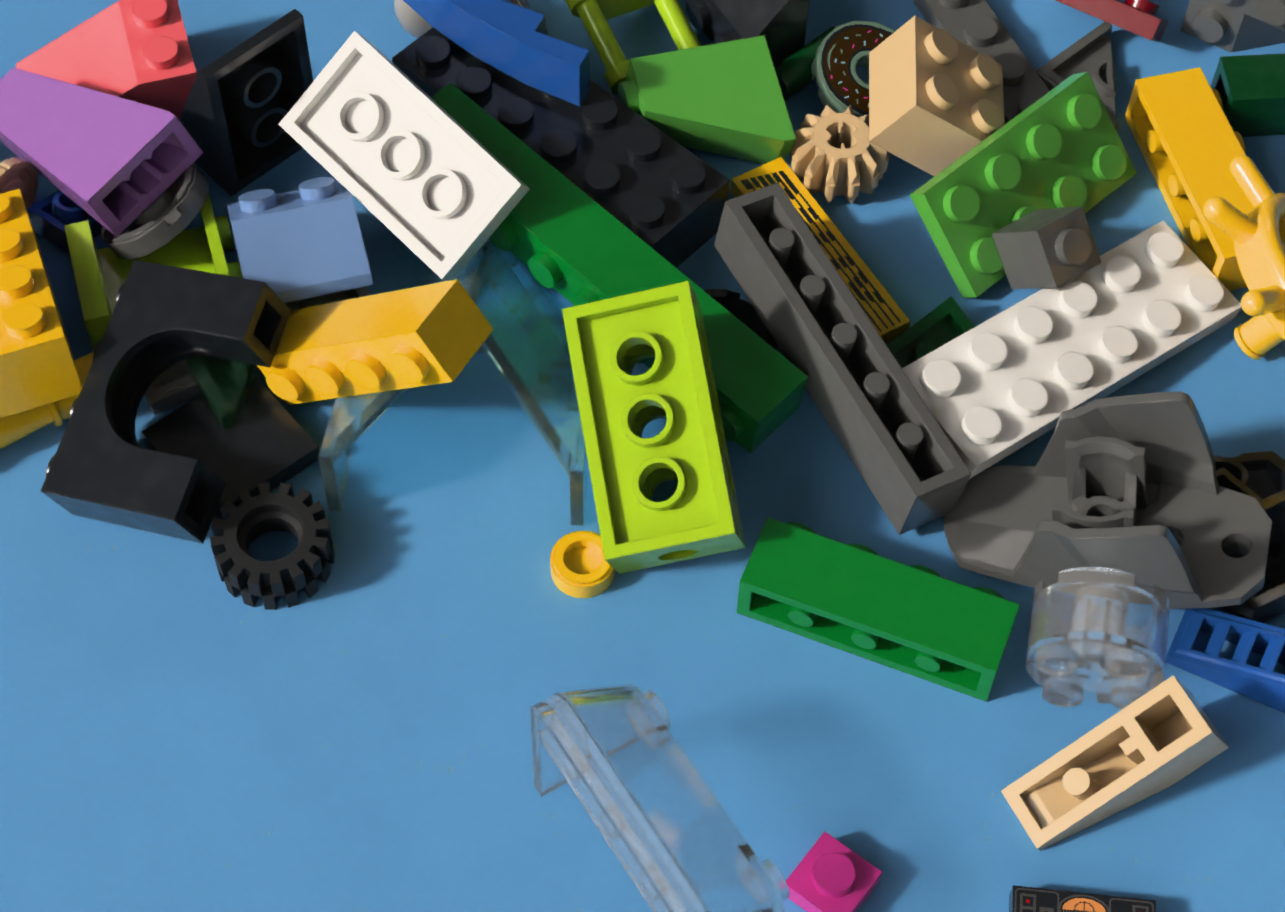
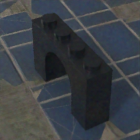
[41,260,291,544]

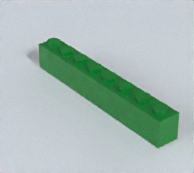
[431,82,808,453]

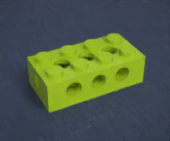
[562,281,746,574]

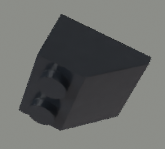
[686,0,809,67]

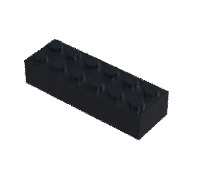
[392,27,730,268]

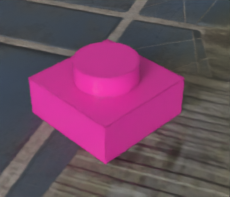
[782,831,882,912]

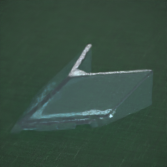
[318,238,589,526]

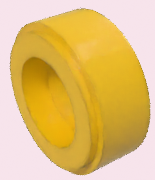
[550,531,615,598]

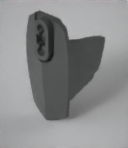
[944,392,1272,609]

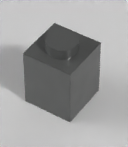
[992,206,1102,289]

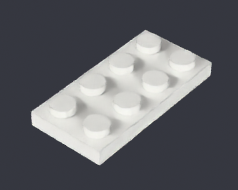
[279,31,530,281]

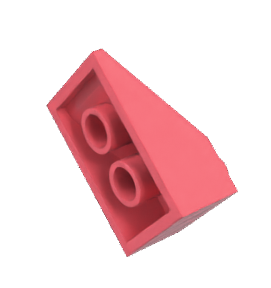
[16,0,197,121]

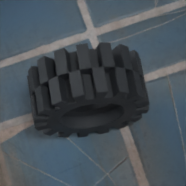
[210,482,335,610]

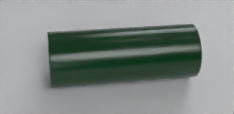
[774,26,836,101]

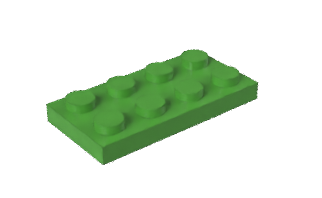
[910,72,1137,298]

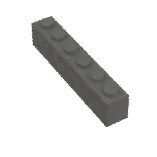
[714,183,971,535]

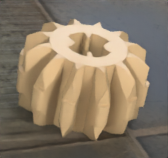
[790,105,889,204]

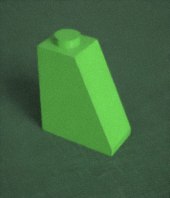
[618,35,796,164]

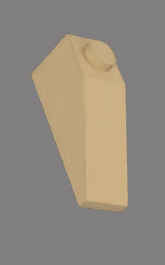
[1001,675,1229,851]

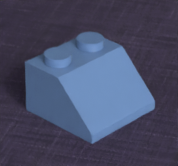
[227,177,373,303]

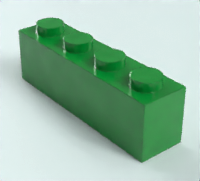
[736,517,1020,702]

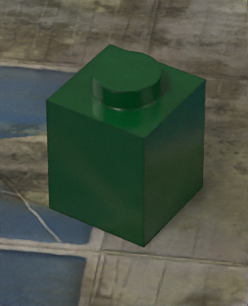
[1211,53,1285,137]

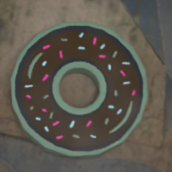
[811,20,895,117]

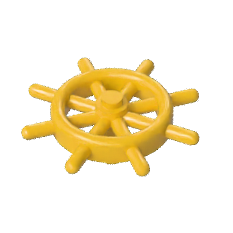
[1203,155,1285,360]

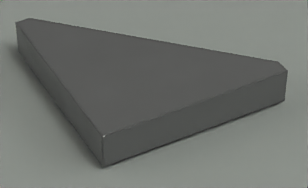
[1036,22,1119,132]

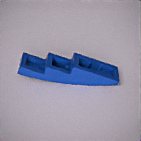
[403,0,590,107]

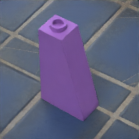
[0,67,203,237]

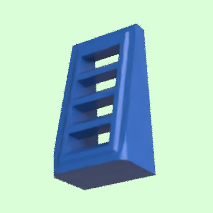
[1164,608,1285,713]

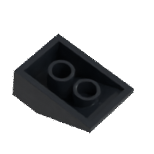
[179,9,313,197]

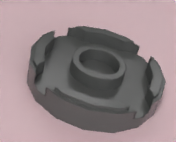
[100,163,210,260]

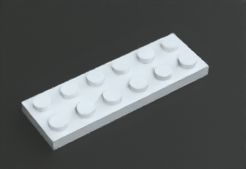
[902,220,1241,479]

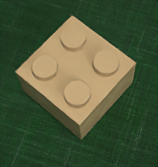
[869,15,1005,176]

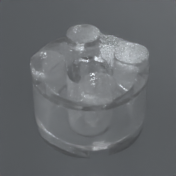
[1026,567,1170,709]

